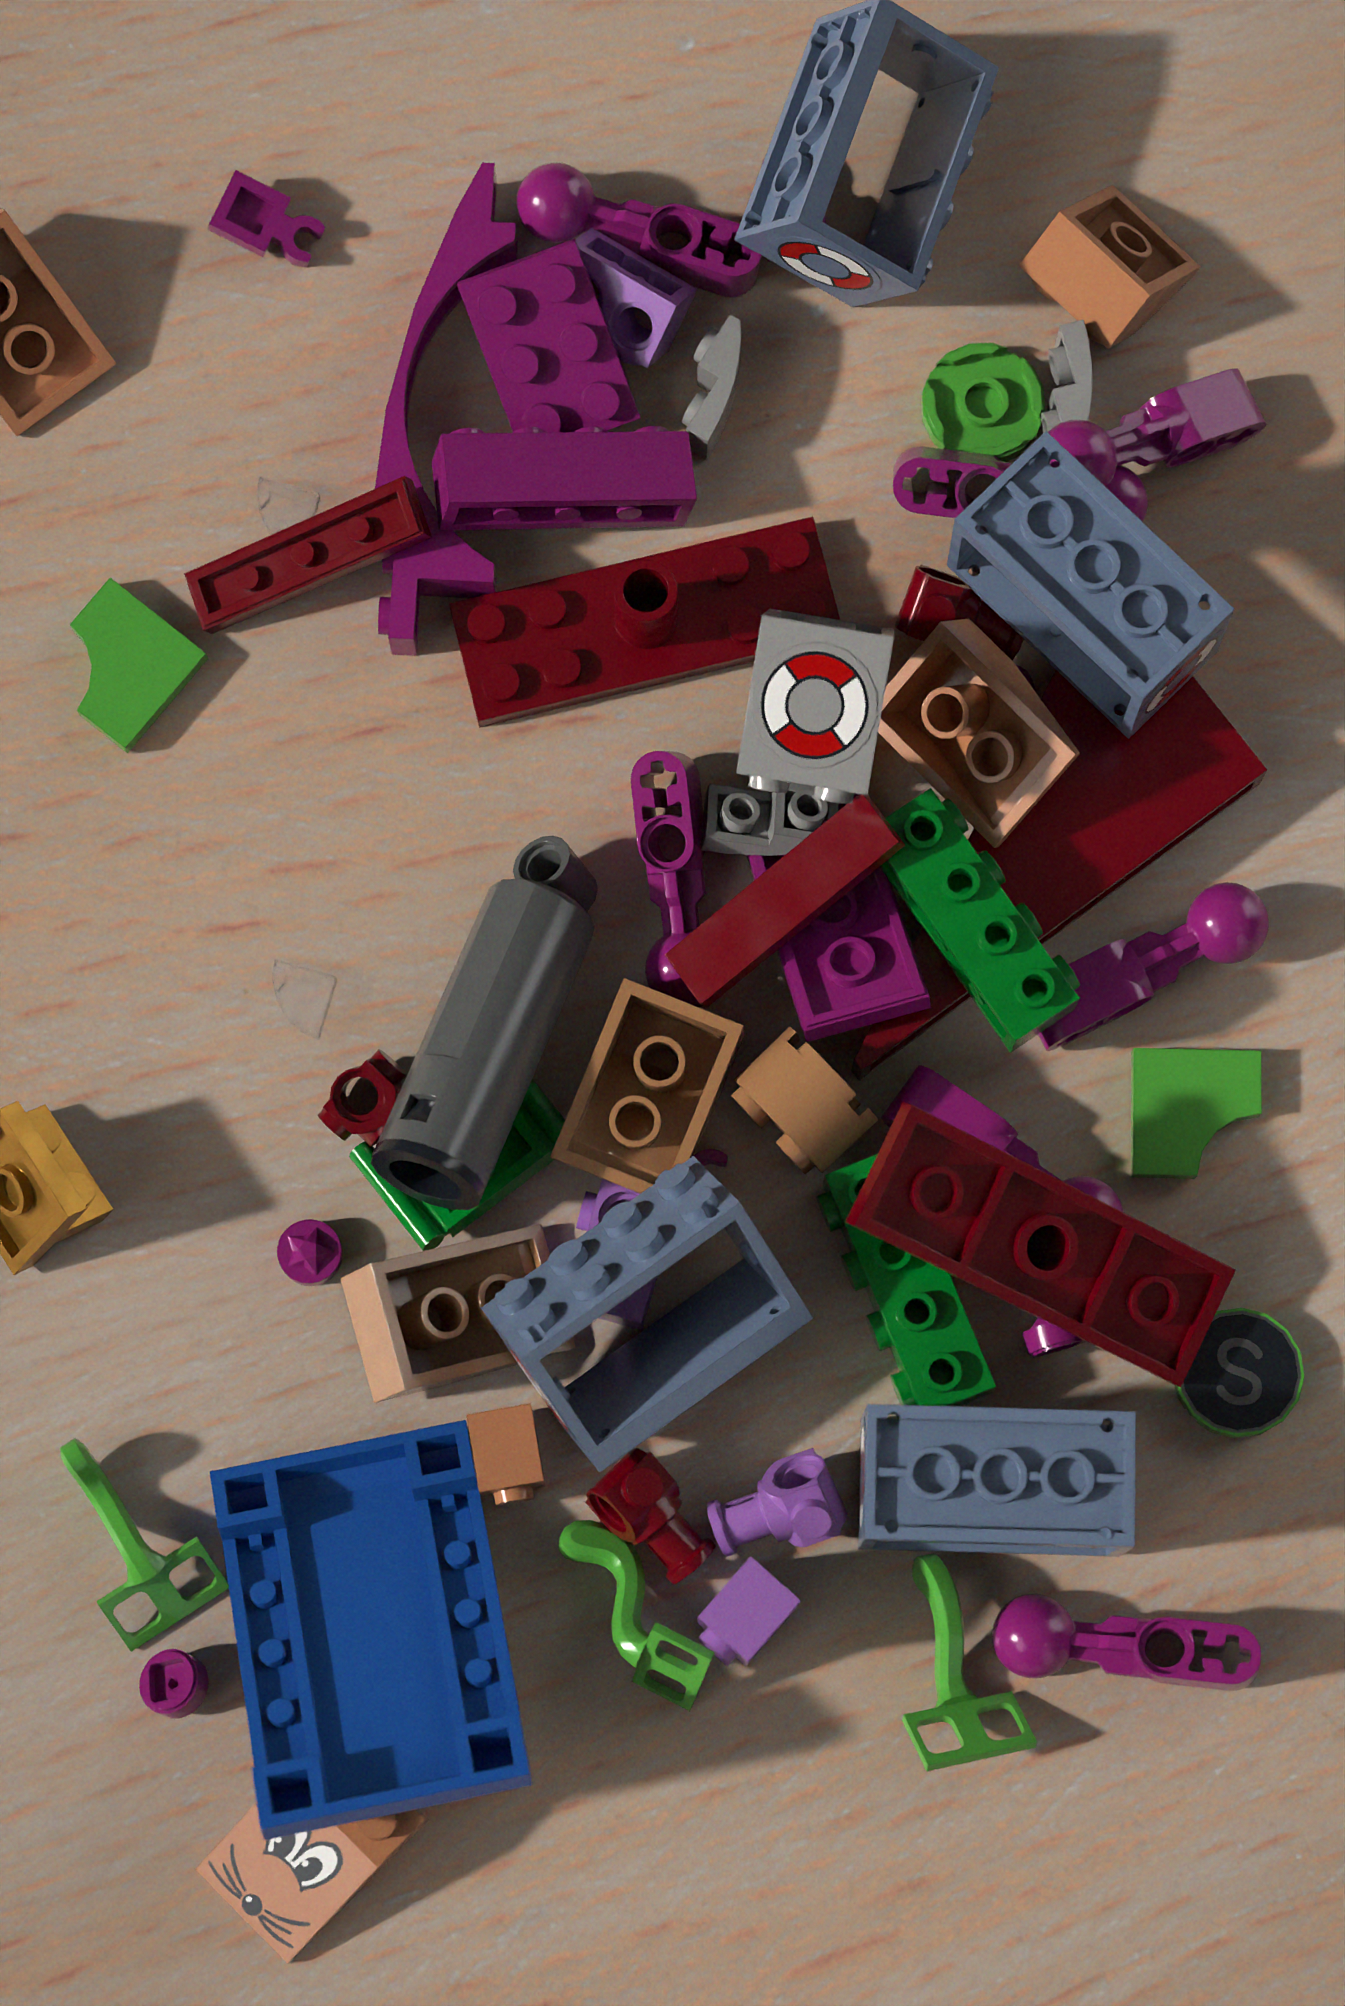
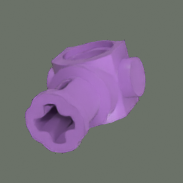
[707,1448,848,1557]

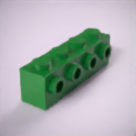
[879,788,1080,1053]
[816,1154,996,1407]

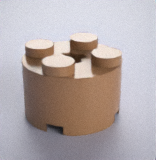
[731,1026,878,1175]

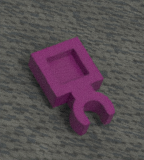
[208,170,326,267]

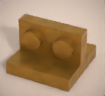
[0,1101,114,1275]

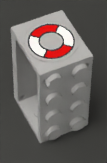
[736,609,894,804]

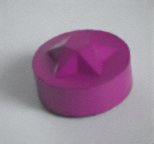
[277,1219,343,1286]
[1022,1318,1086,1358]
[139,1649,208,1719]

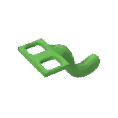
[60,1438,229,1652]
[558,1520,715,1711]
[902,1553,1037,1771]

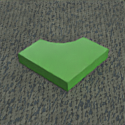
[70,578,208,754]
[1131,1048,1262,1179]

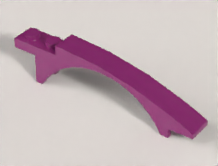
[375,162,518,656]

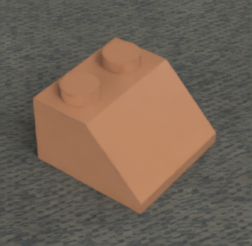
[1019,185,1201,349]

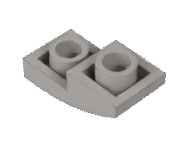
[682,314,741,460]
[1041,319,1093,433]
[701,783,838,856]

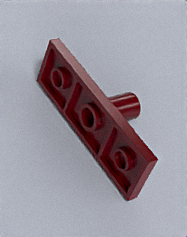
[449,517,840,728]
[846,1102,1236,1387]

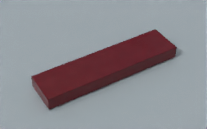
[184,476,432,634]
[665,794,905,1007]

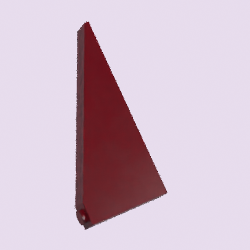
[851,670,1267,1080]

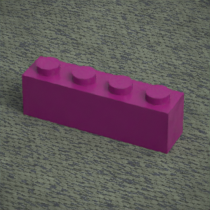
[432,426,697,530]

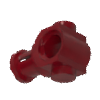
[894,565,1024,661]
[318,1049,407,1147]
[585,1448,716,1584]

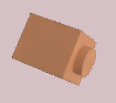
[466,1403,546,1506]

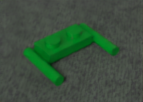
[349,1079,566,1251]

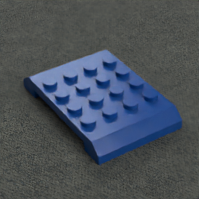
[210,1420,533,1840]

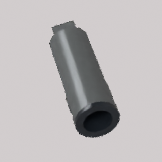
[371,836,598,1210]

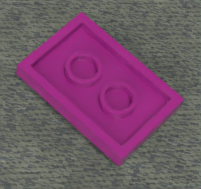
[457,239,641,432]

